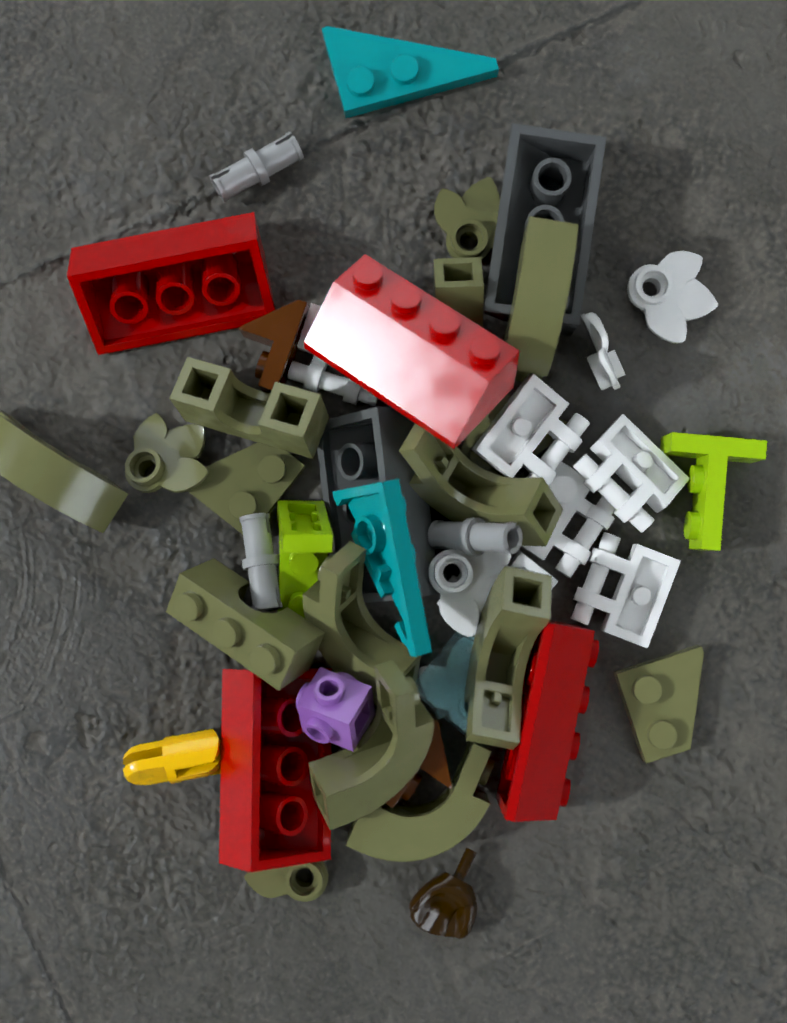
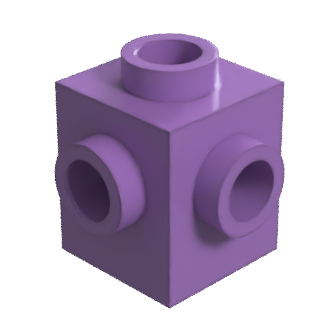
[296,667,375,752]

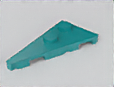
[321,26,499,118]
[333,479,432,657]

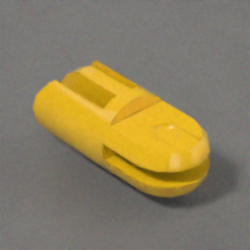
[123,729,221,785]

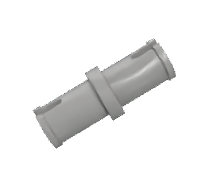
[209,131,304,203]
[239,513,283,612]
[428,517,523,556]

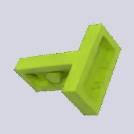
[660,432,767,551]
[277,500,333,618]

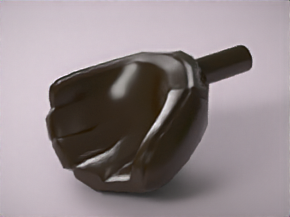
[409,847,477,939]

